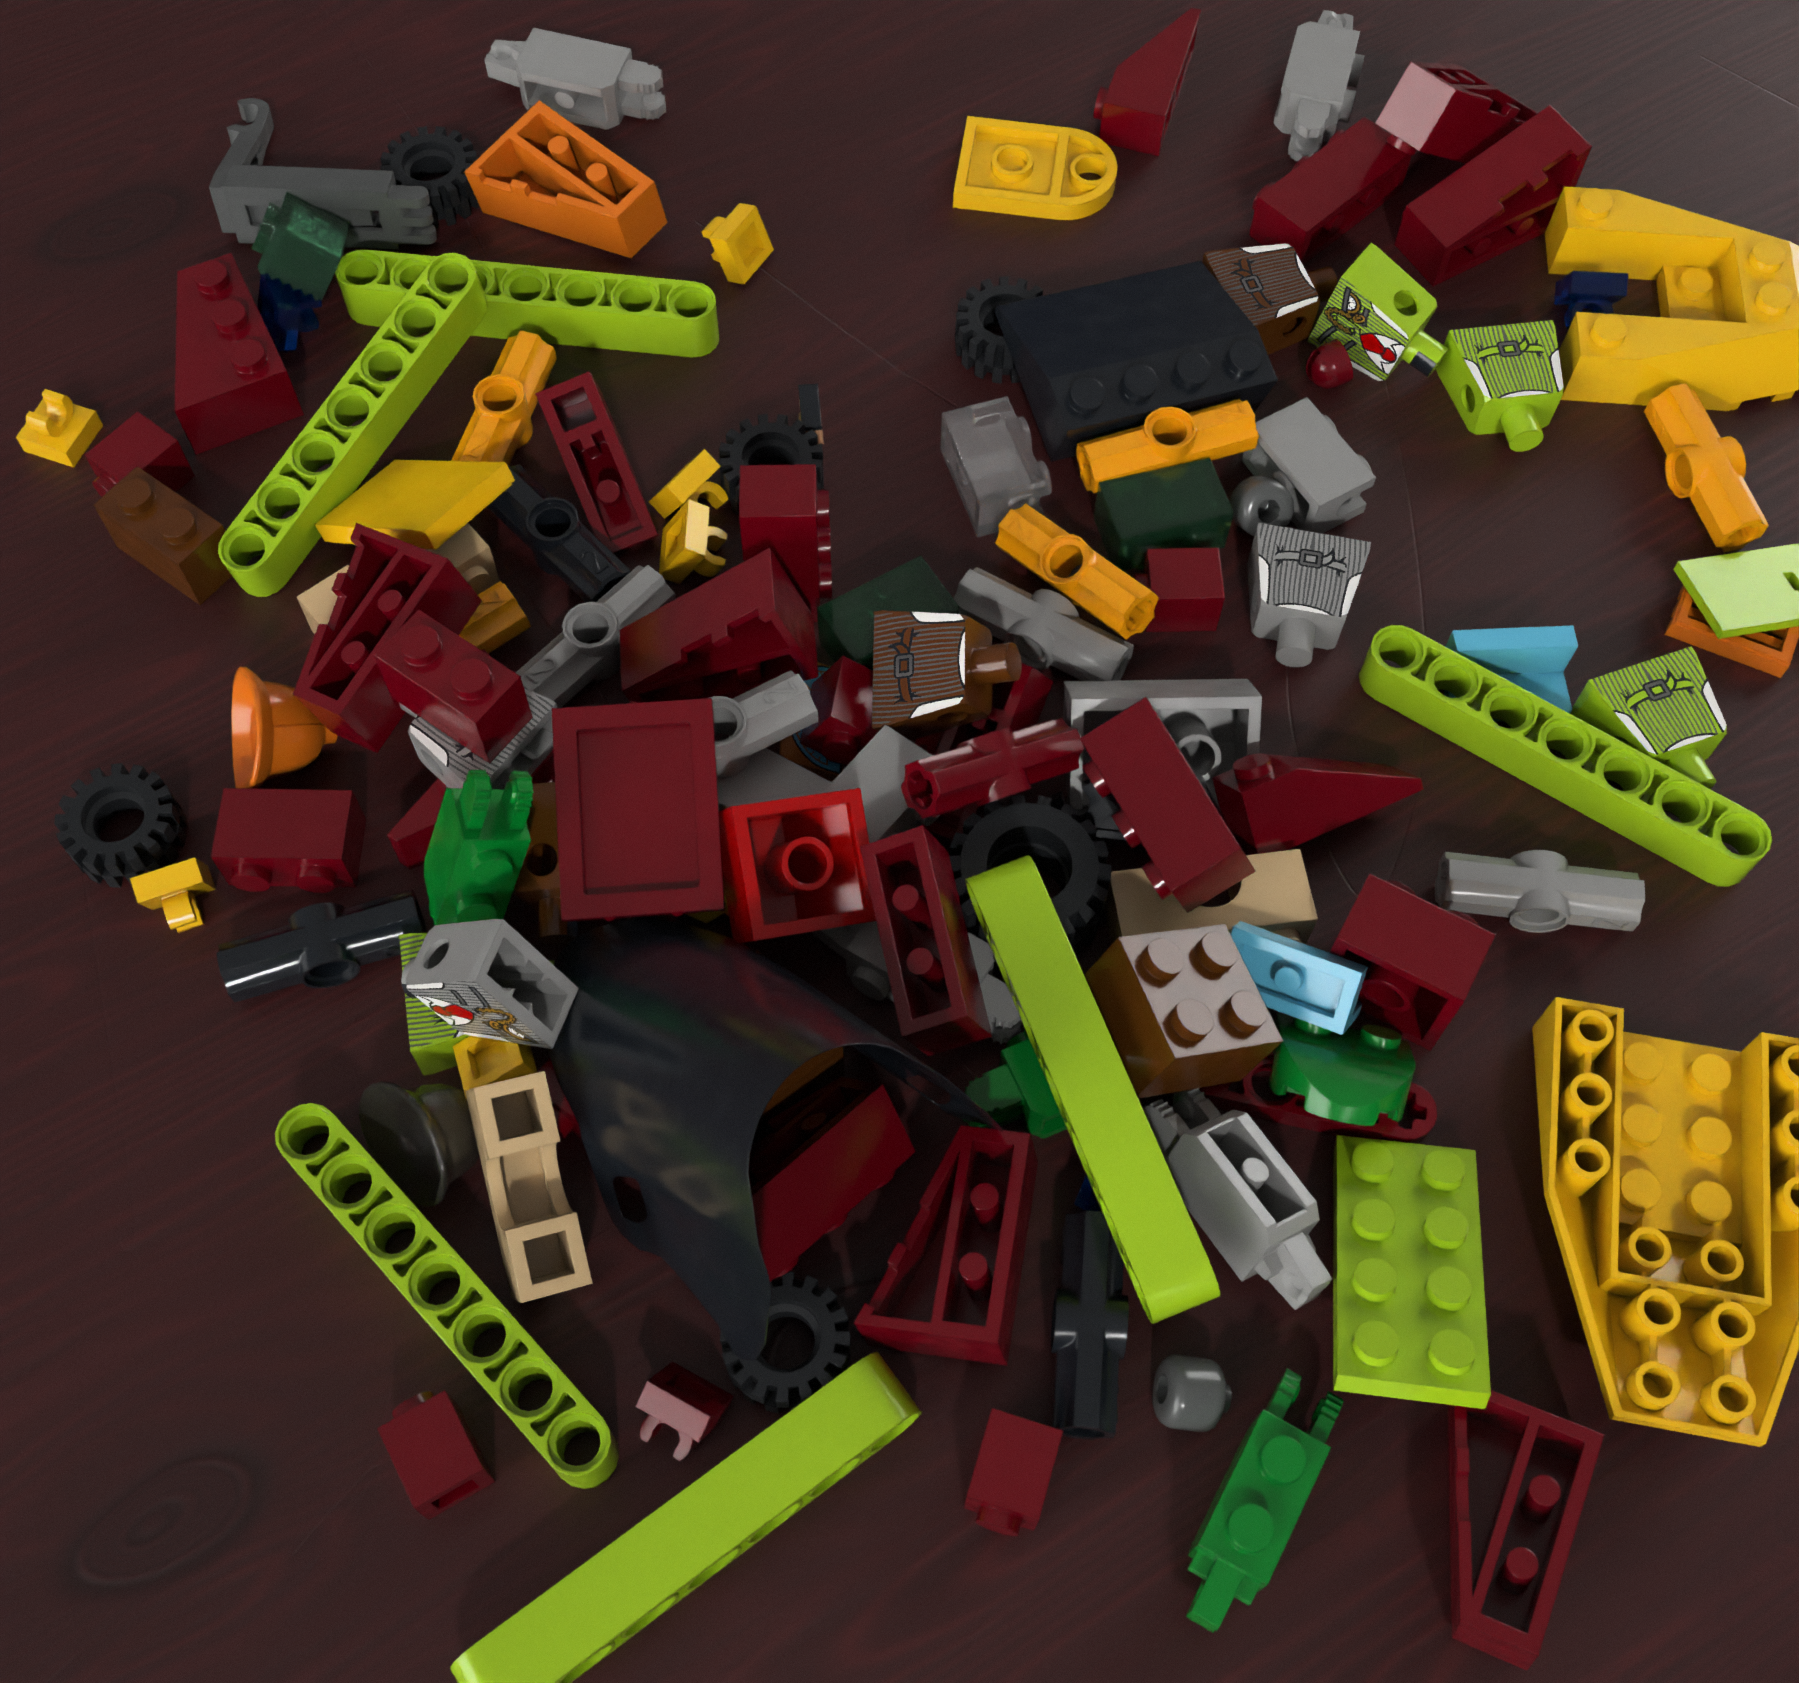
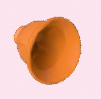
[231,667,338,789]

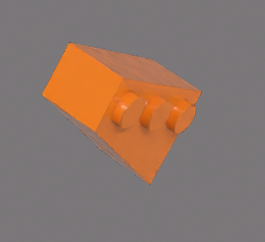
[464,100,668,258]

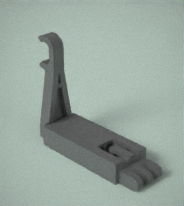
[209,98,437,250]

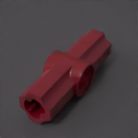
[901,718,1084,819]

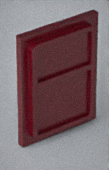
[552,698,725,922]

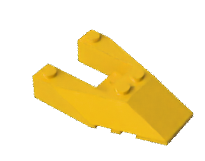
[1545,186,1799,411]

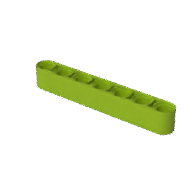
[335,250,719,358]
[218,253,487,597]
[1359,625,1772,887]
[965,855,1220,1324]
[275,1103,619,1489]
[450,1352,922,1683]

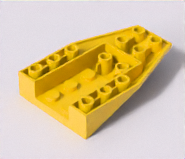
[1532,997,1799,1447]

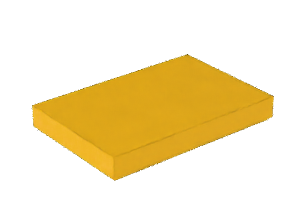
[314,460,515,550]

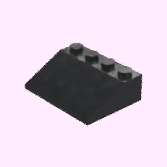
[995,261,1278,462]

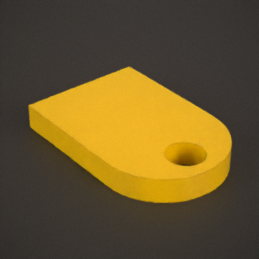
[953,116,1117,220]

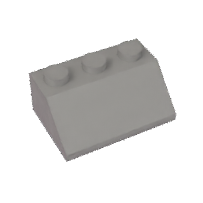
[1063,679,1262,816]

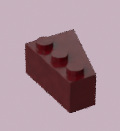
[1394,105,1592,286]
[175,253,304,455]
[293,523,482,753]
[619,548,819,703]
[1448,1390,1605,1670]

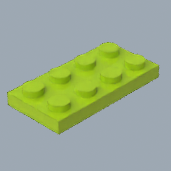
[1333,1135,1491,1409]

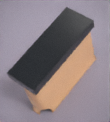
[798,384,824,444]

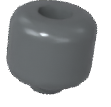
[1229,475,1294,536]
[1152,1354,1232,1432]

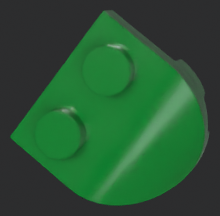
[1268,1013,1416,1126]

